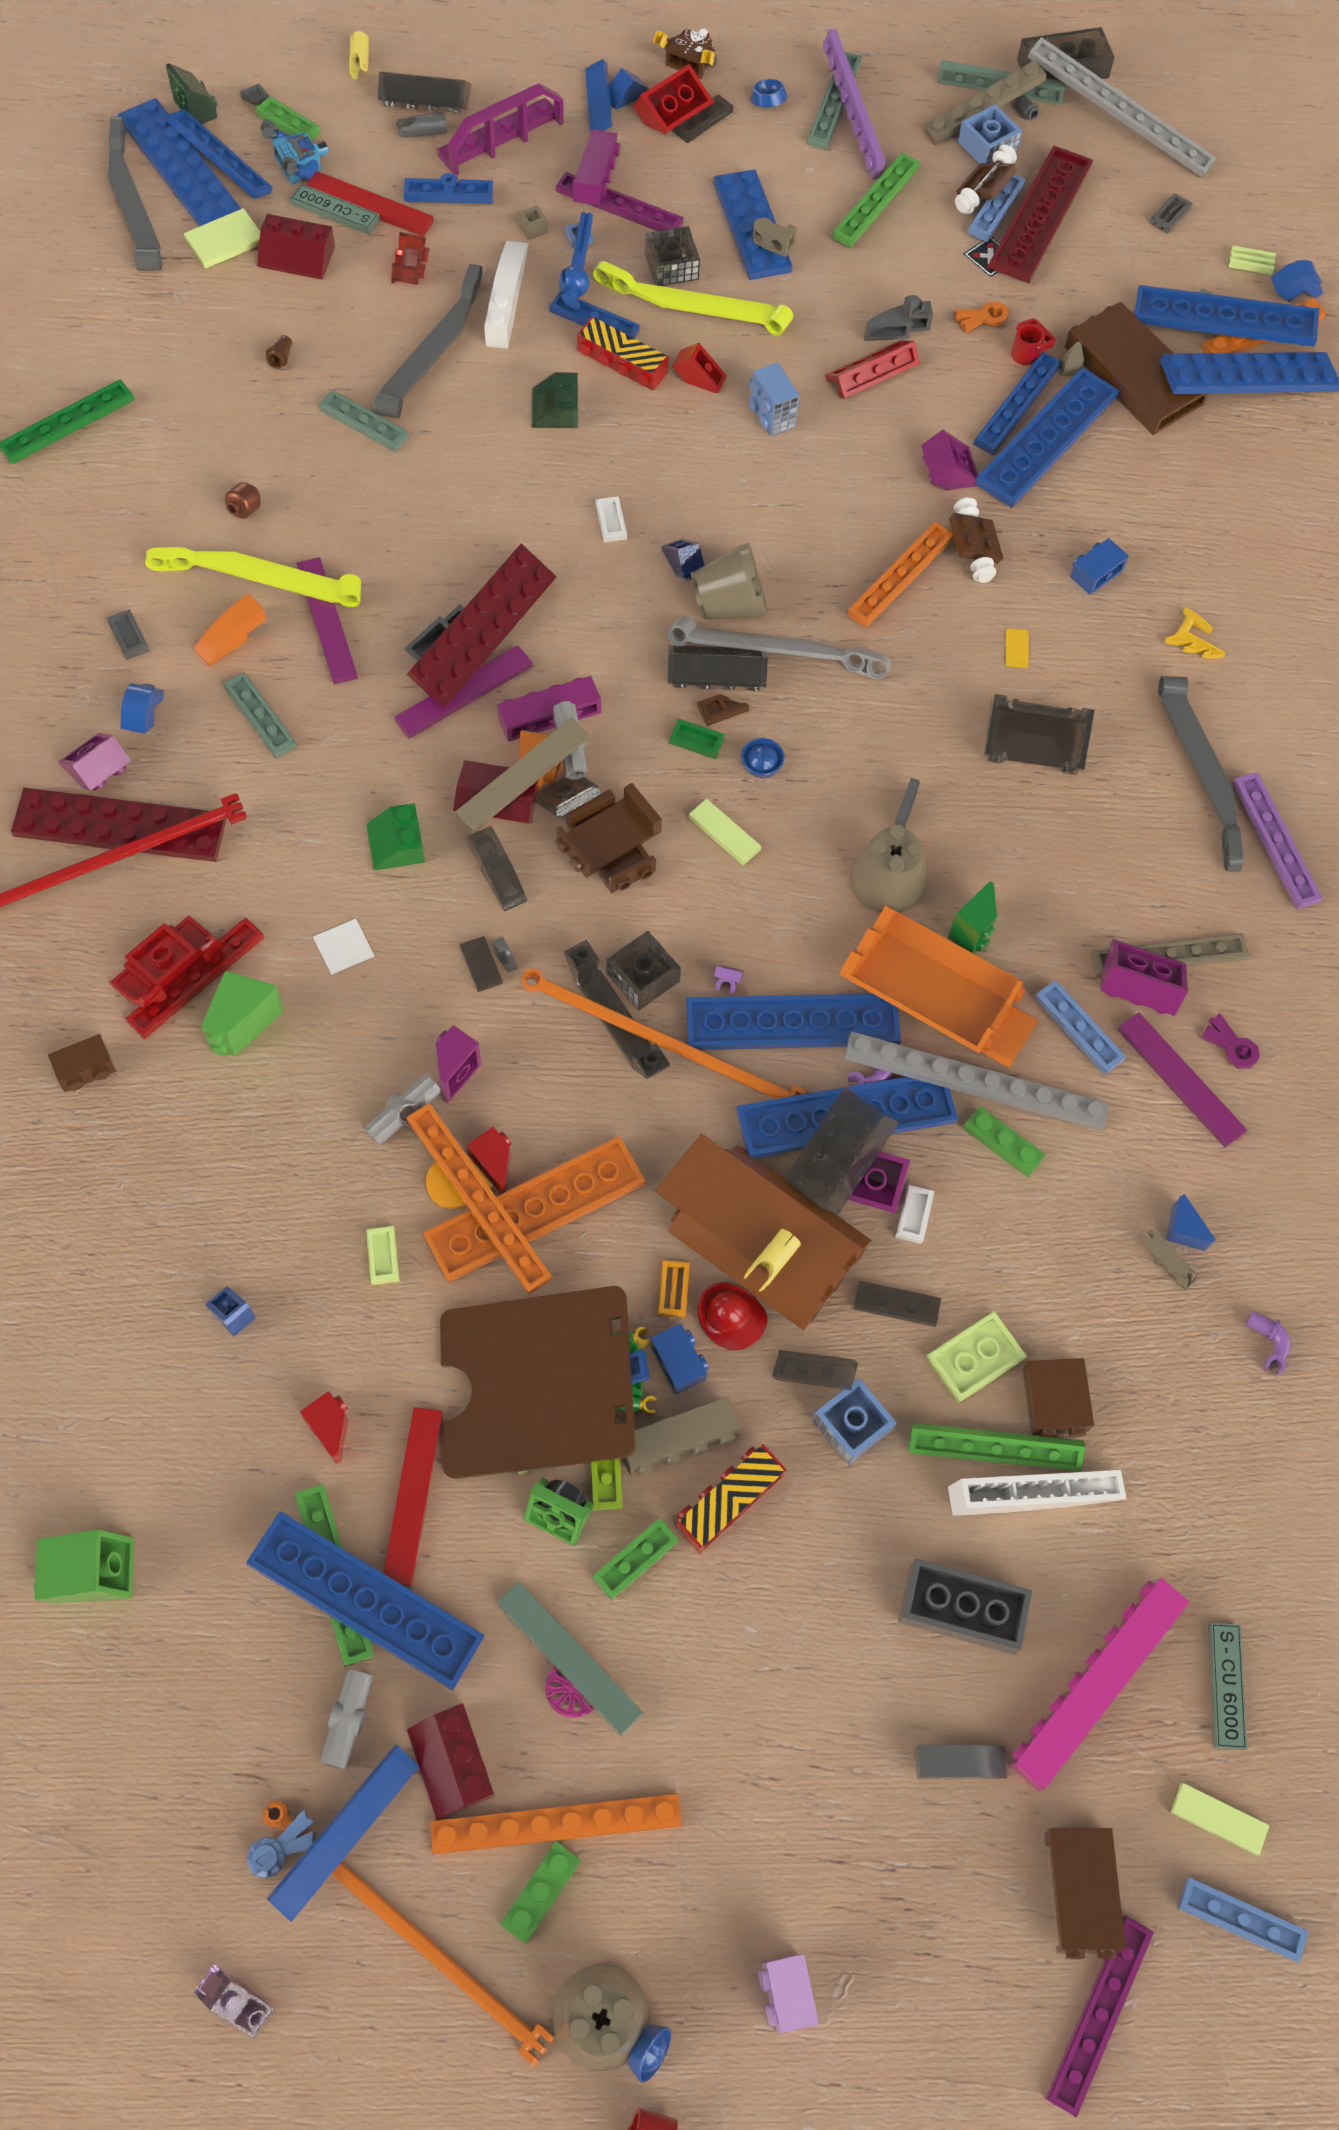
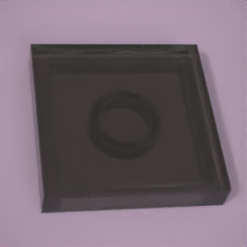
[536,777,601,818]

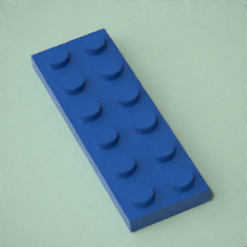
[713,169,792,280]

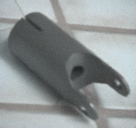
[396,111,447,138]

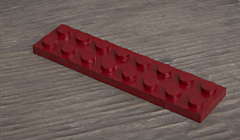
[988,145,1093,283]
[406,543,557,708]
[11,787,227,862]

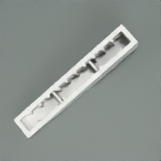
[485,241,528,349]
[948,1470,1126,1516]

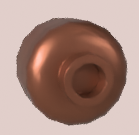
[225,482,261,519]

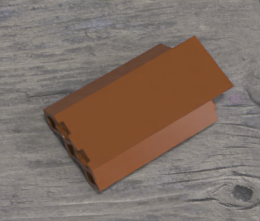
[654,1133,872,1331]

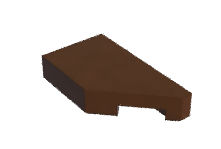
[697,694,749,726]

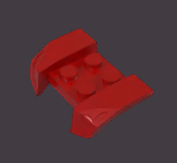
[110,915,221,1008]

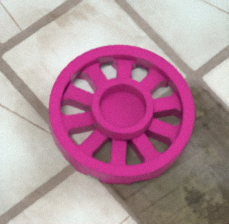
[546,1667,594,1718]

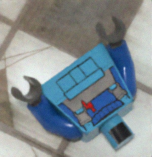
[260,119,329,185]

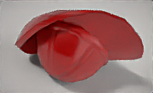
[698,1282,768,1350]

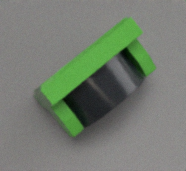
[523,1477,594,1546]

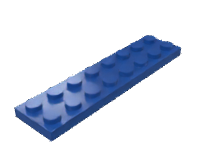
[118,98,241,227]
[1134,285,1319,347]
[1160,352,1339,394]
[975,367,1120,508]
[686,994,901,1050]
[736,1077,958,1158]
[246,1511,485,1691]

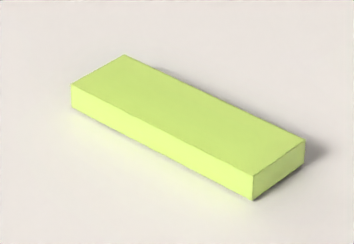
[689,799,761,866]
[1170,1783,1270,1855]

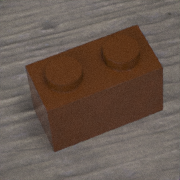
[48,1034,117,1092]

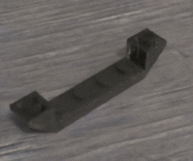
[564,940,670,1079]

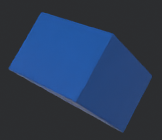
[609,68,649,110]
[1166,1194,1216,1251]
[205,1286,255,1337]

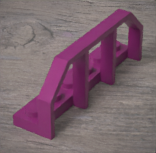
[437,83,564,176]

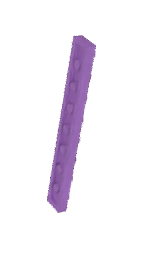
[823,29,886,179]

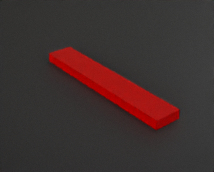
[306,171,434,237]
[125,917,265,1040]
[383,1407,443,1587]

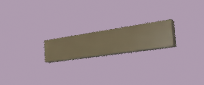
[455,717,589,833]
[1091,933,1249,978]

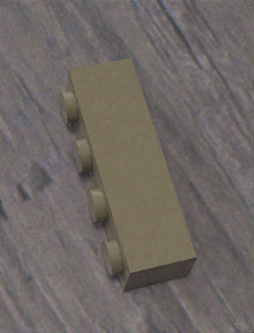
[625,1397,740,1476]

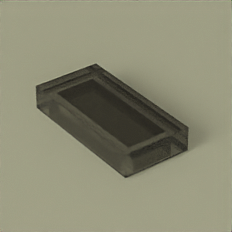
[460,936,503,992]

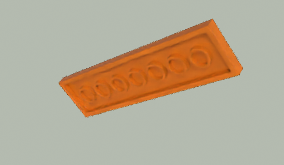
[423,1136,646,1283]

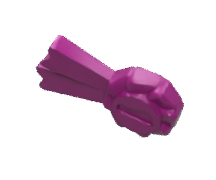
[1201,1013,1260,1069]

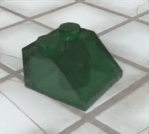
[166,63,218,124]
[532,372,578,428]

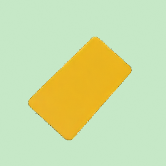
[1006,629,1029,668]

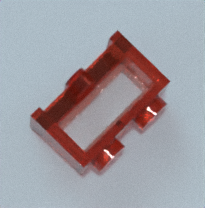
[391,232,430,285]

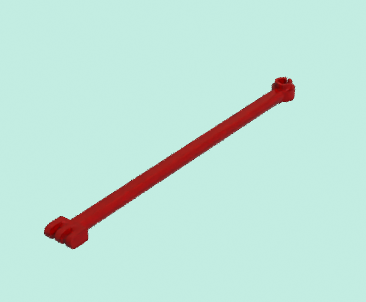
[0,793,247,907]

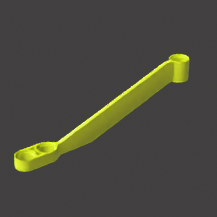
[592,261,793,336]
[145,547,361,607]

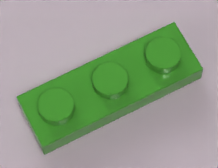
[256,96,321,141]
[963,1106,1046,1177]
[592,1518,679,1601]
[500,1842,581,1944]

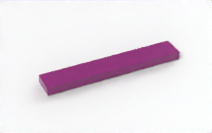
[556,172,684,238]
[297,557,358,684]
[395,645,532,739]
[1118,1012,1247,1148]
[1045,1915,1154,2117]

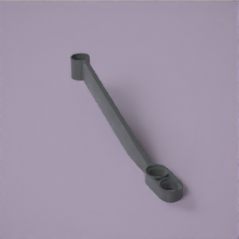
[108,117,162,271]
[374,263,483,418]
[1158,676,1243,872]

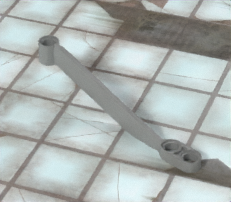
[667,616,891,679]

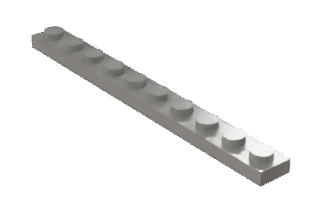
[1028,37,1216,178]
[844,1031,1109,1131]

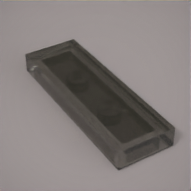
[673,94,733,143]
[853,1281,941,1327]
[772,1350,858,1390]

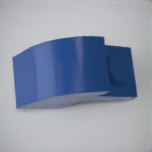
[1271,260,1324,302]
[120,683,164,734]

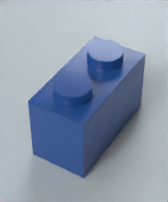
[1070,538,1129,595]
[650,1323,709,1395]

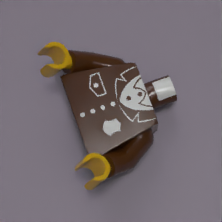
[653,29,717,79]

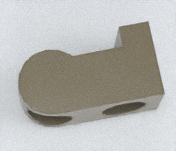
[753,218,797,257]

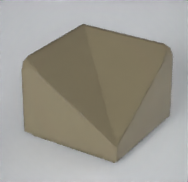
[518,205,548,240]
[1060,342,1084,376]

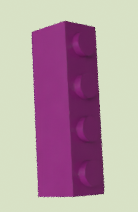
[573,129,621,205]
[497,676,601,742]

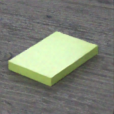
[183,208,260,269]
[925,1311,1028,1404]

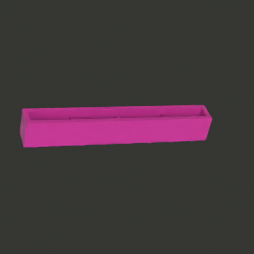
[1010,1578,1190,1792]

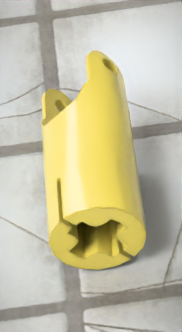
[349,31,369,80]
[744,1229,801,1292]

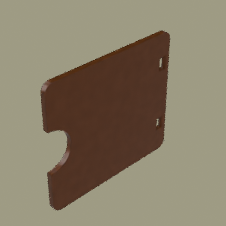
[440,1286,636,1479]

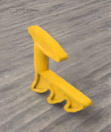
[1164,607,1225,659]

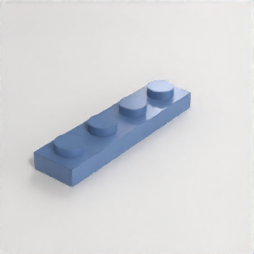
[968,175,1026,242]
[1034,980,1126,1075]
[1177,1877,1309,1963]

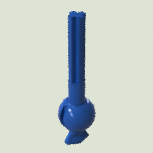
[559,212,593,310]

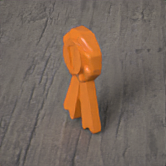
[954,301,1009,333]

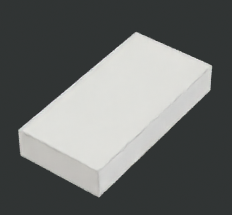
[595,496,627,543]
[895,1184,935,1244]

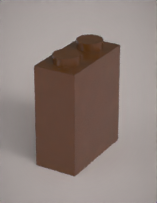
[1023,1358,1094,1438]

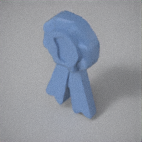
[247,1810,315,1878]

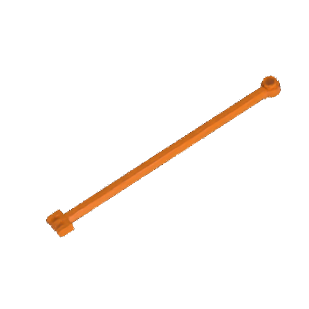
[521,968,809,1099]
[263,1801,556,2066]

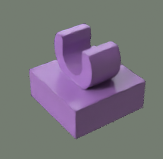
[714,964,744,994]

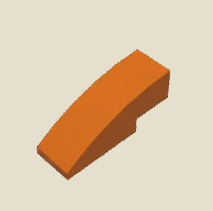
[193,593,266,667]

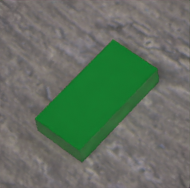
[669,719,725,759]

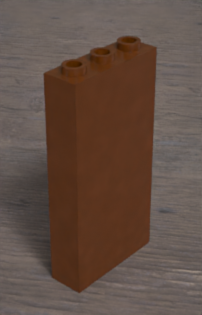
[1065,301,1208,435]

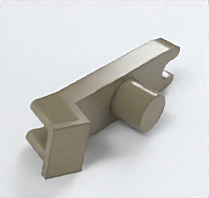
[1141,1229,1196,1291]

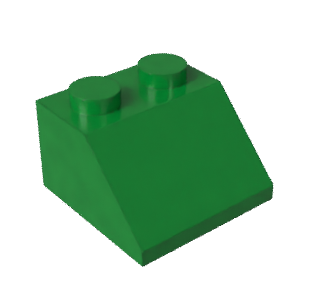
[366,803,425,871]
[948,881,997,954]

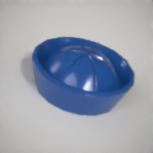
[751,79,788,108]
[741,738,785,779]
[628,2024,671,2083]

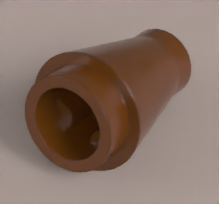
[266,335,292,369]

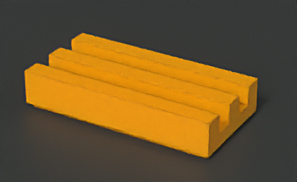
[657,1260,690,1319]

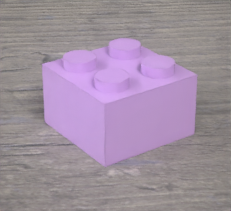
[757,1954,819,2033]

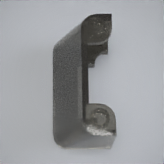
[984,694,1095,775]

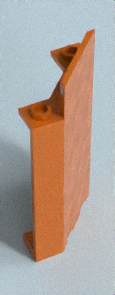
[839,906,1039,1068]

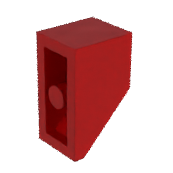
[672,342,727,393]
[467,1126,511,1194]
[300,1391,348,1464]

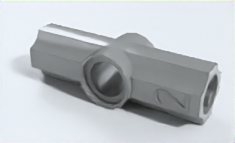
[553,701,588,780]
[364,1073,442,1146]
[320,1669,374,1770]

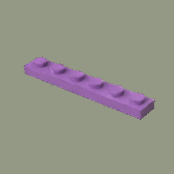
[1232,772,1322,910]

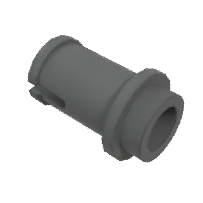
[1014,93,1040,120]

